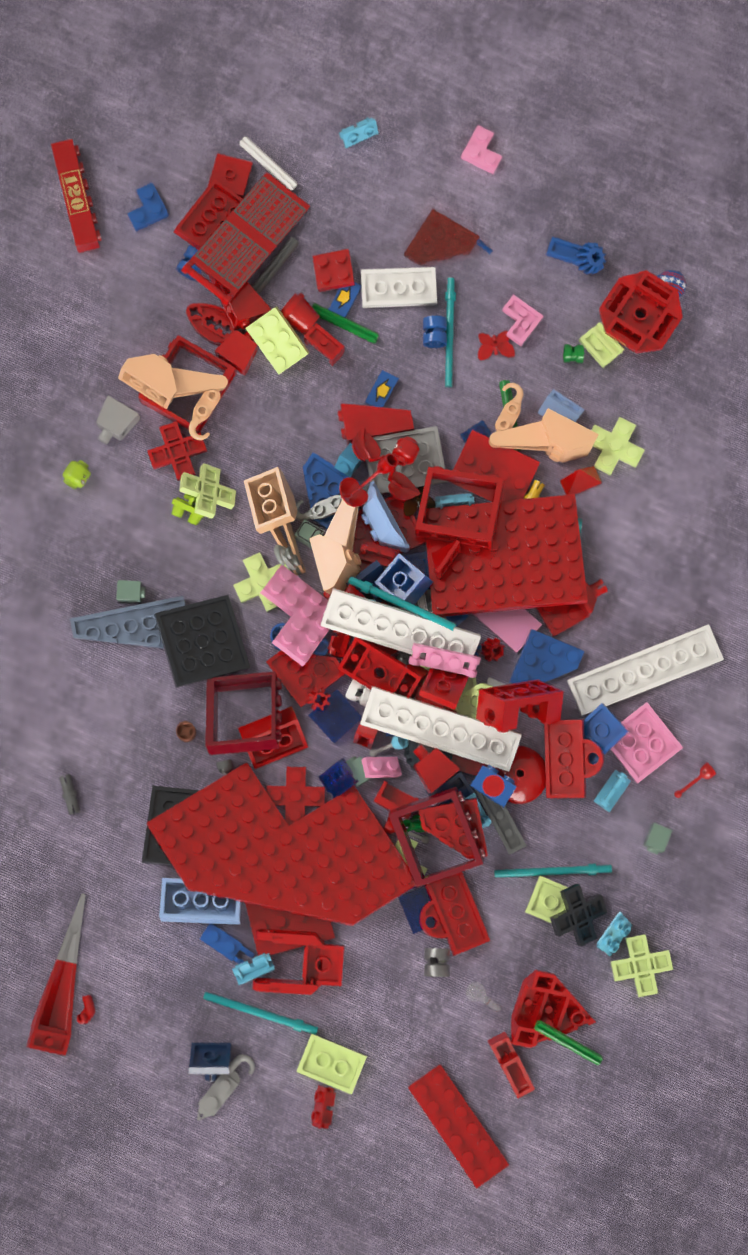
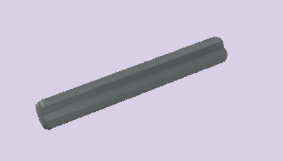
[252,237,299,294]

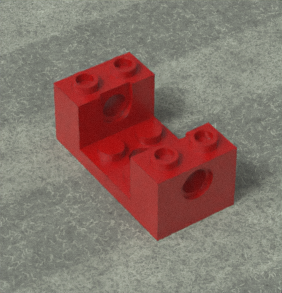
[338,637,429,699]
[476,679,564,733]

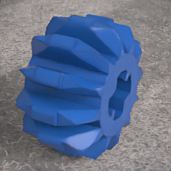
[575,242,607,274]

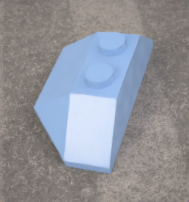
[361,481,410,553]

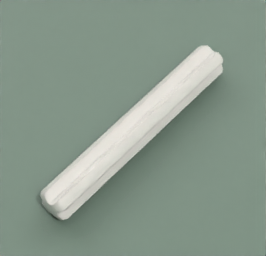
[240,137,297,191]

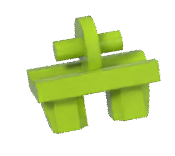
[171,493,205,525]

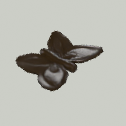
[404,487,436,516]

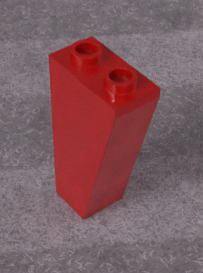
[209,276,271,330]
[337,403,414,445]

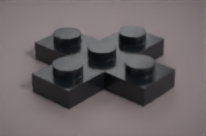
[550,884,608,947]

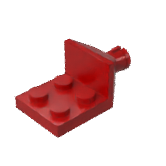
[536,579,608,637]

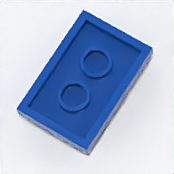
[584,703,629,764]

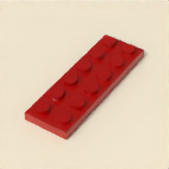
[408,1064,509,1189]

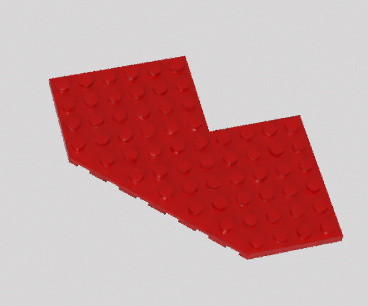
[146,762,416,926]

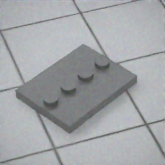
[366,426,447,494]

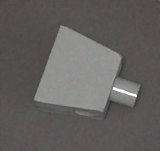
[96,395,141,444]

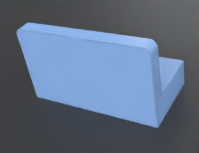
[538,389,585,422]

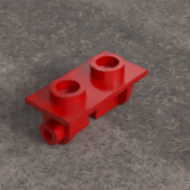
[359,540,400,567]
[327,630,351,658]
[311,1085,336,1129]

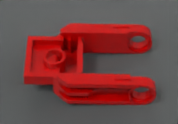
[252,929,344,995]

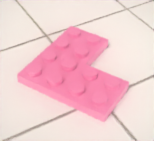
[260,565,330,666]

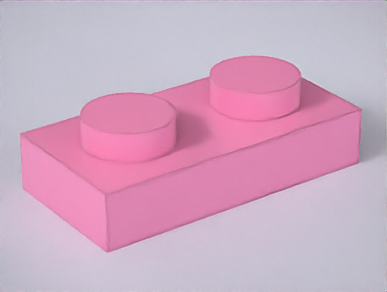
[361,757,402,778]

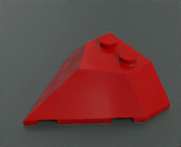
[511,970,596,1048]

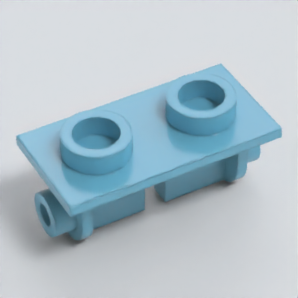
[339,117,378,148]
[435,493,474,509]
[594,770,631,812]
[232,953,275,985]

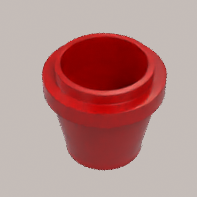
[281,292,320,335]

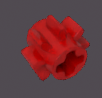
[480,638,505,661]
[306,686,331,711]

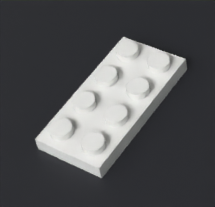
[361,267,437,308]

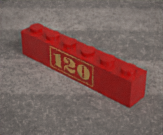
[51,139,102,253]

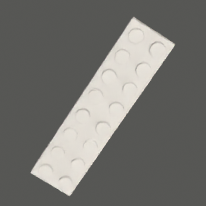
[320,588,481,668]
[567,624,724,716]
[360,686,522,771]

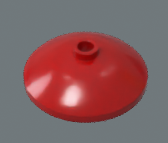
[492,746,546,804]

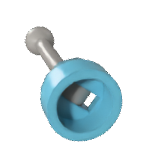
[369,736,408,757]

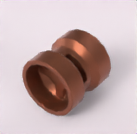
[176,721,196,742]

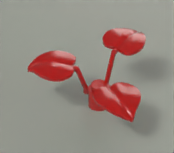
[339,427,421,507]

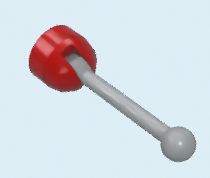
[383,817,429,844]

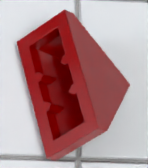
[560,466,602,495]
[431,540,461,579]

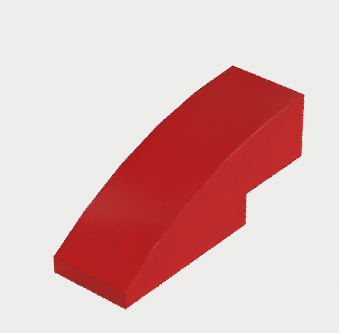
[487,1031,535,1099]

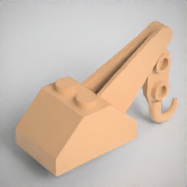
[118,354,228,440]
[489,383,599,463]

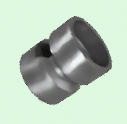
[424,948,450,977]

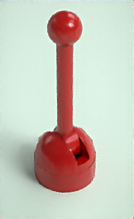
[674,762,717,798]

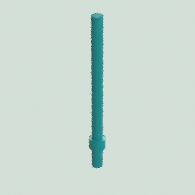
[445,277,456,388]
[348,576,456,631]
[494,863,612,878]
[203,991,319,1035]

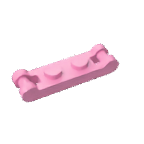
[408,643,481,678]

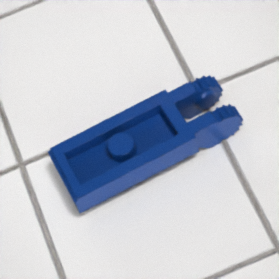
[200,923,255,964]

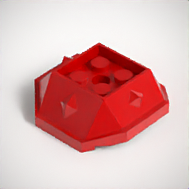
[599,270,683,353]

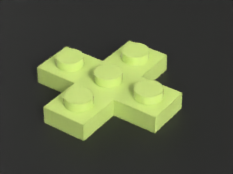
[591,417,645,475]
[179,463,236,519]
[233,552,288,612]
[610,934,673,997]

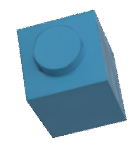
[334,443,362,477]

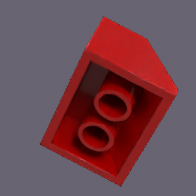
[238,706,308,769]

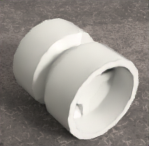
[345,679,371,707]

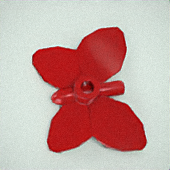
[477,331,515,360]

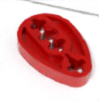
[186,303,236,345]

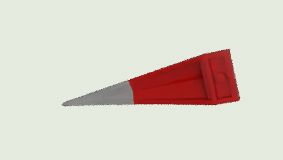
[26,893,85,1056]

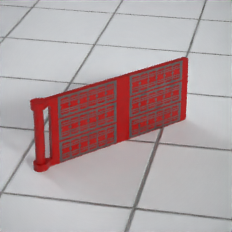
[181,173,310,306]

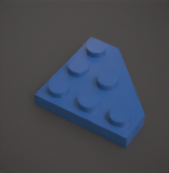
[303,452,360,529]
[509,629,584,684]

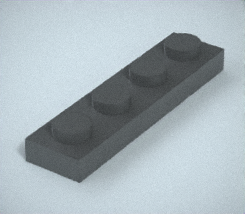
[475,790,527,855]

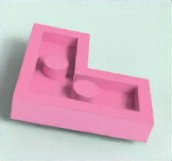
[461,125,502,174]
[502,295,544,346]

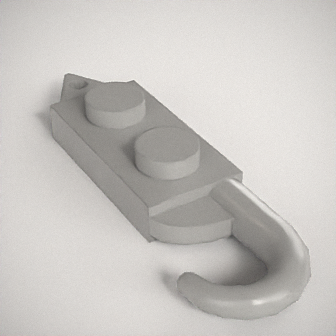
[197,1054,255,1120]

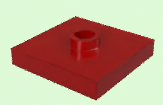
[208,153,253,198]

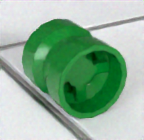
[563,344,584,363]

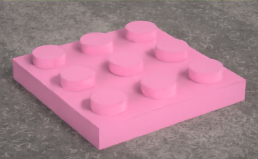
[610,702,683,783]

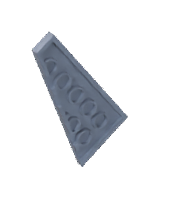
[70,596,185,649]

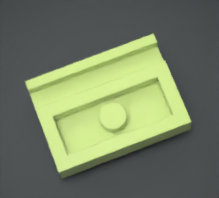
[579,322,624,368]

